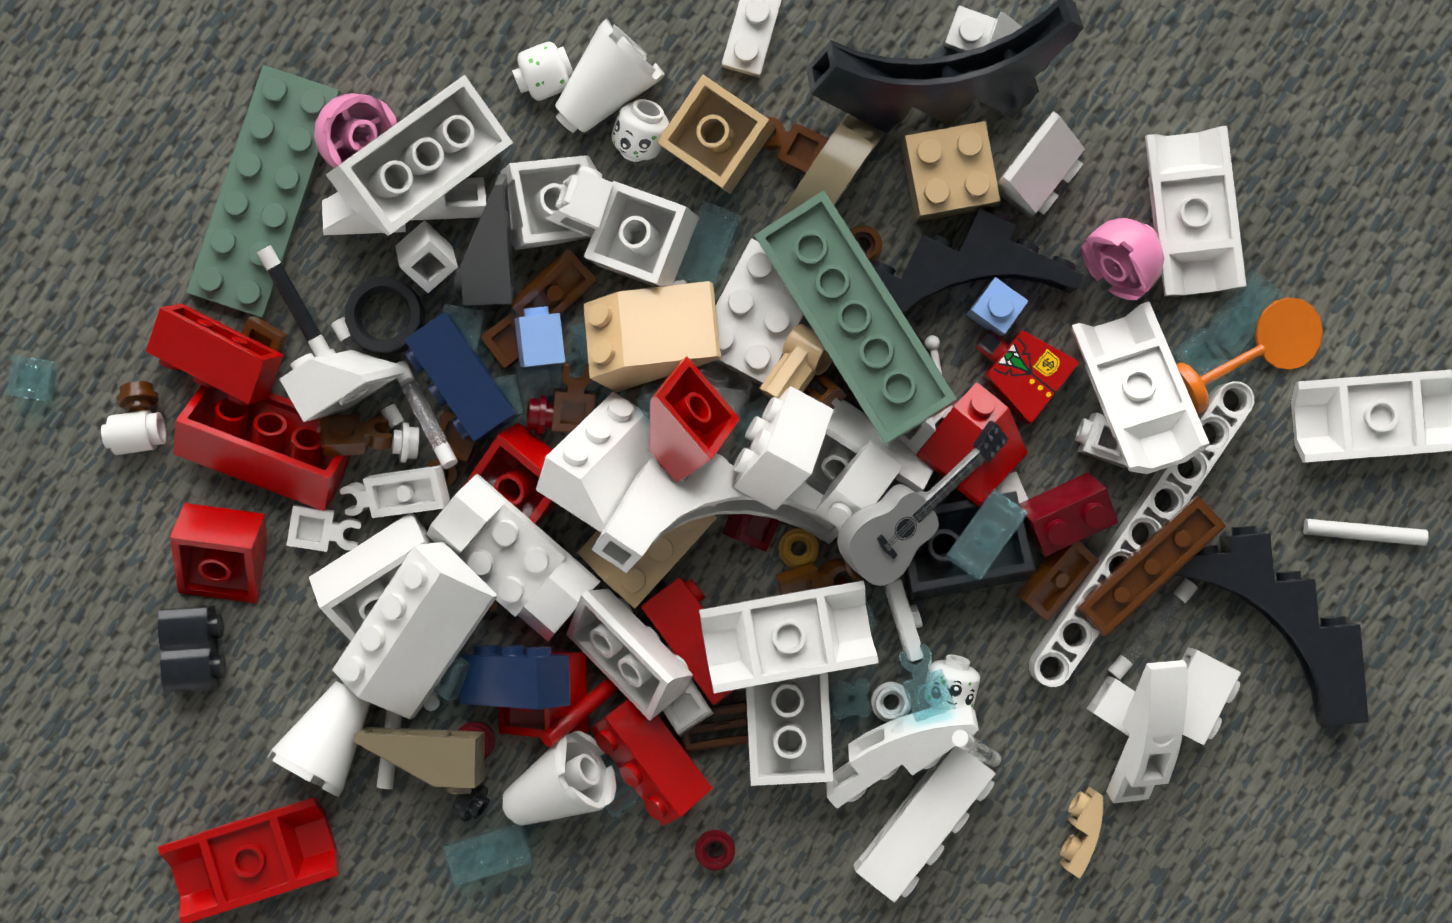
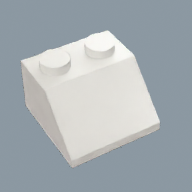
[997,111,1085,219]
[280,349,405,422]

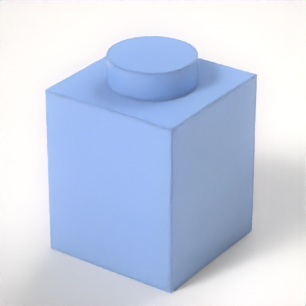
[966,277,1028,337]
[514,306,565,367]

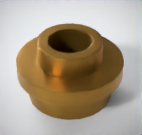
[779,528,819,568]

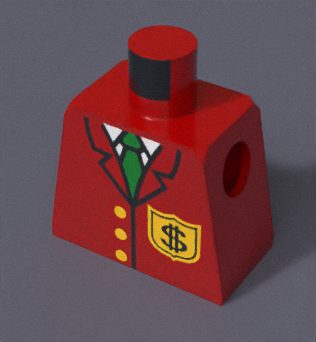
[975,330,1079,424]

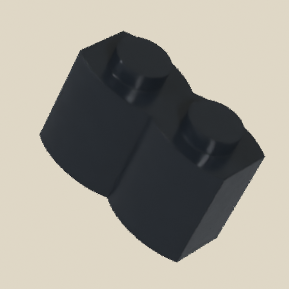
[158,605,226,692]

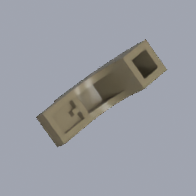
[777,114,883,220]

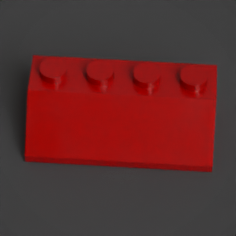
[173,385,351,511]

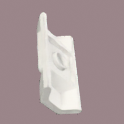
[1145,126,1246,297]
[1072,302,1210,474]
[1291,370,1452,463]
[426,474,601,642]
[699,580,879,693]

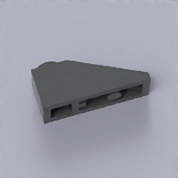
[454,174,515,305]

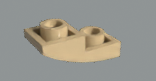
[1060,787,1103,878]

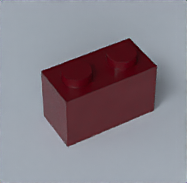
[1019,472,1118,556]

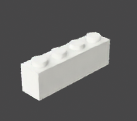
[853,746,996,903]

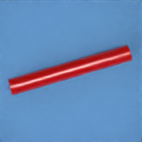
[540,678,619,747]

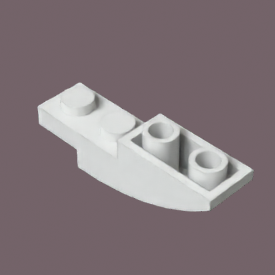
[322,177,486,235]
[1106,660,1188,803]
[826,705,979,808]

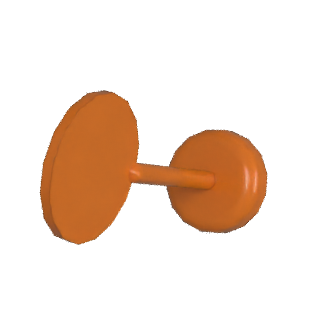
[1176,297,1323,416]

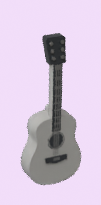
[837,420,1008,586]

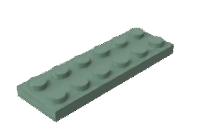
[186,65,342,319]
[754,190,958,446]

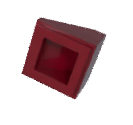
[722,514,779,552]

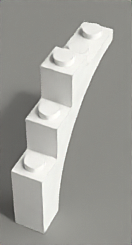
[591,454,840,573]

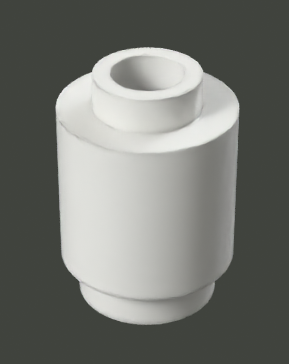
[101,410,167,455]

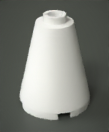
[555,19,665,133]
[267,681,371,797]
[503,731,616,825]

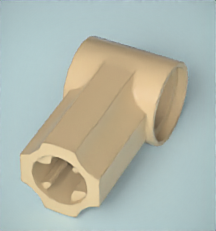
[759,324,833,399]

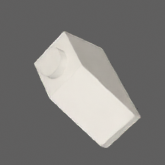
[814,437,906,530]

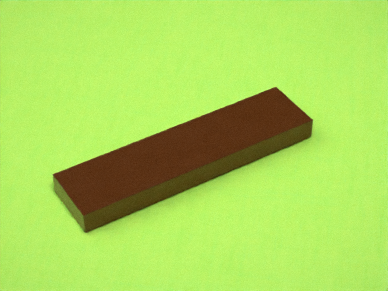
[1075,496,1226,637]

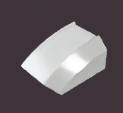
[501,155,597,250]

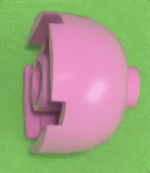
[314,93,397,168]
[1081,218,1165,300]

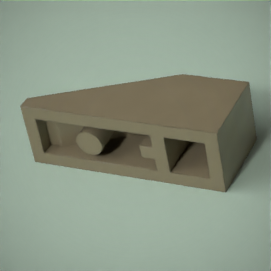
[354,727,485,794]

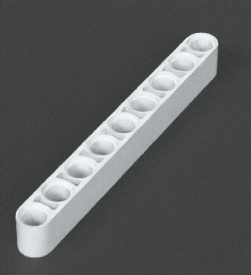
[1029,381,1254,687]

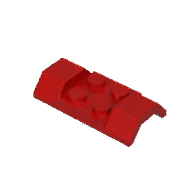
[158,796,339,923]

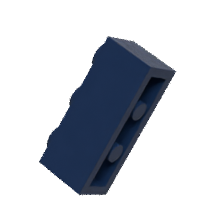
[404,312,519,443]
[458,645,571,710]

